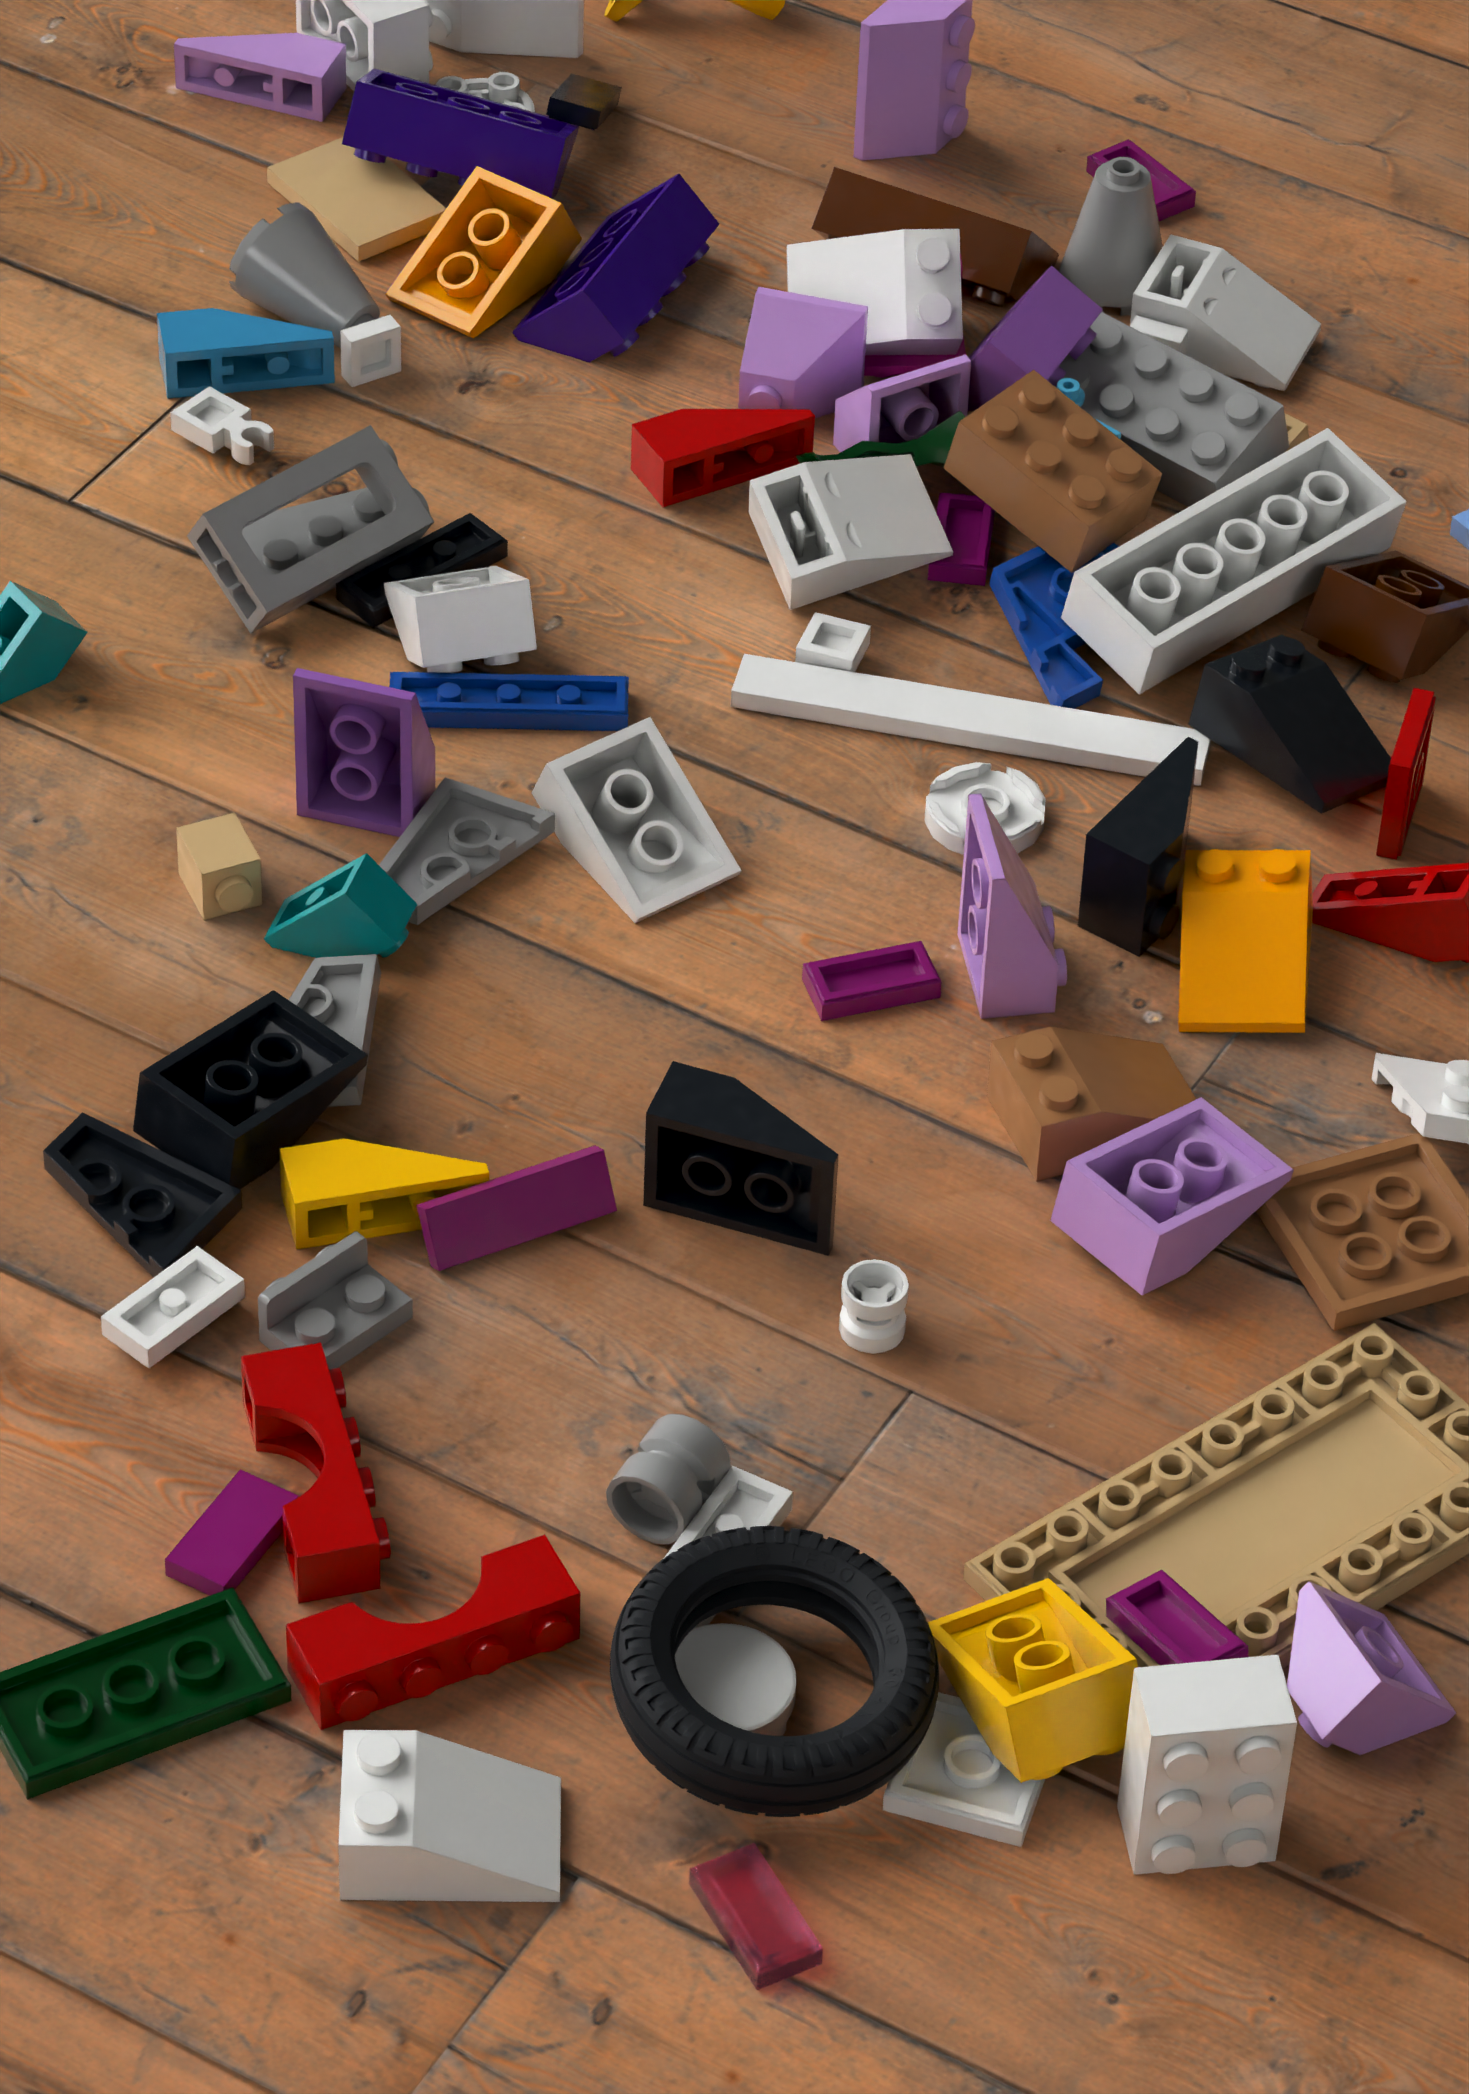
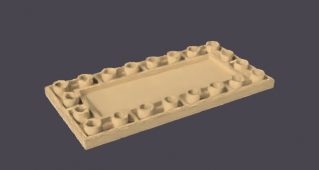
[963,1323,1469,1669]

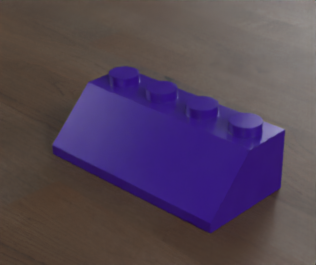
[342,68,579,199]
[512,174,719,362]

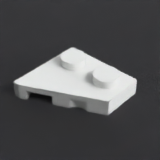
[1372,1053,1469,1144]

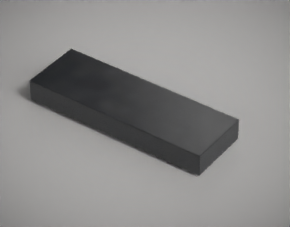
[336,513,508,628]

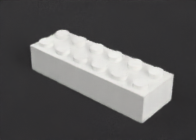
[1061,428,1407,695]

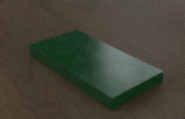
[0,1587,292,1800]

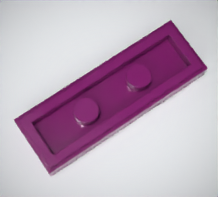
[416,1145,617,1271]

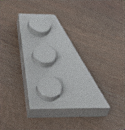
[379,777,555,925]
[289,954,381,1107]

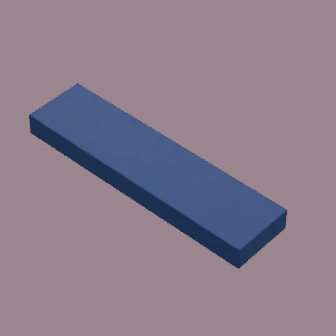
[389,672,629,731]

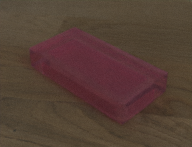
[689,1843,823,1990]

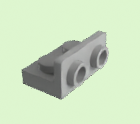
[258,1231,413,1369]

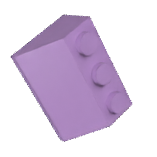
[853,0,975,161]

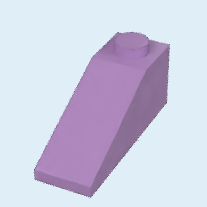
[174,33,346,122]

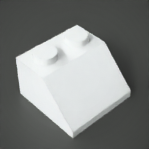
[384,566,537,673]

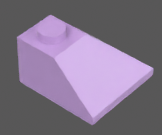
[738,287,868,418]
[1287,1581,1456,1755]

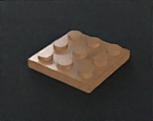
[1256,1133,1469,1331]

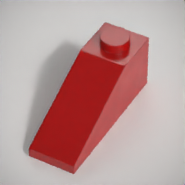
[631,409,815,508]
[1312,863,1469,963]

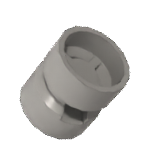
[606,1414,731,1544]

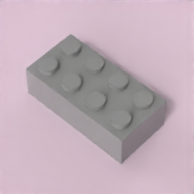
[1059,312,1289,507]

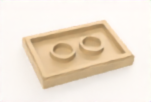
[267,137,446,262]

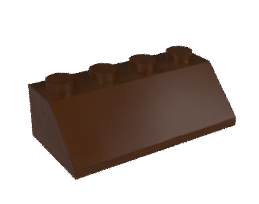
[812,167,1059,307]

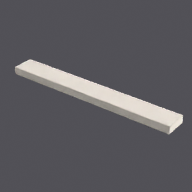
[731,654,1211,786]

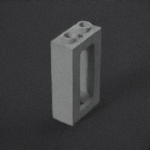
[187,425,434,634]

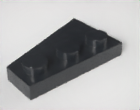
[43,1112,242,1277]

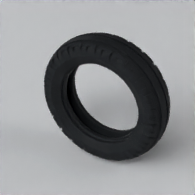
[610,1526,939,1817]

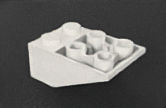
[1130,234,1321,391]
[748,454,953,610]

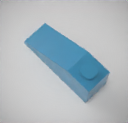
[157,308,335,399]

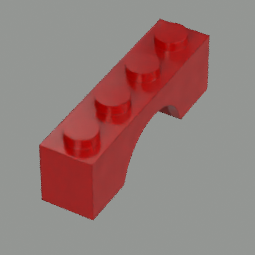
[241,1342,391,1604]
[286,1535,581,1730]

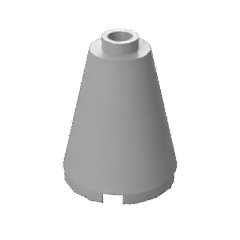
[1059,157,1163,316]
[229,202,380,348]

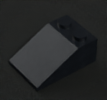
[1188,634,1391,814]
[1078,737,1198,957]
[133,990,368,1189]
[643,1061,839,1256]

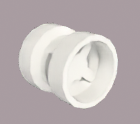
[839,1259,909,1354]

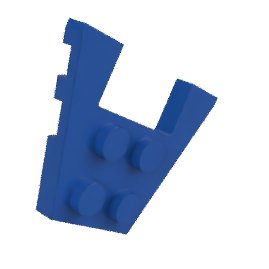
[989,543,1119,709]

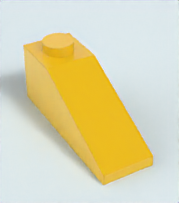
[279,1138,489,1250]

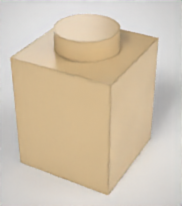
[176,813,262,920]

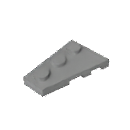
[242,488,385,574]

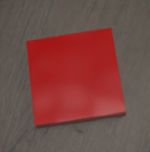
[1376,688,1437,860]

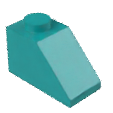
[0,581,88,704]
[264,853,417,958]

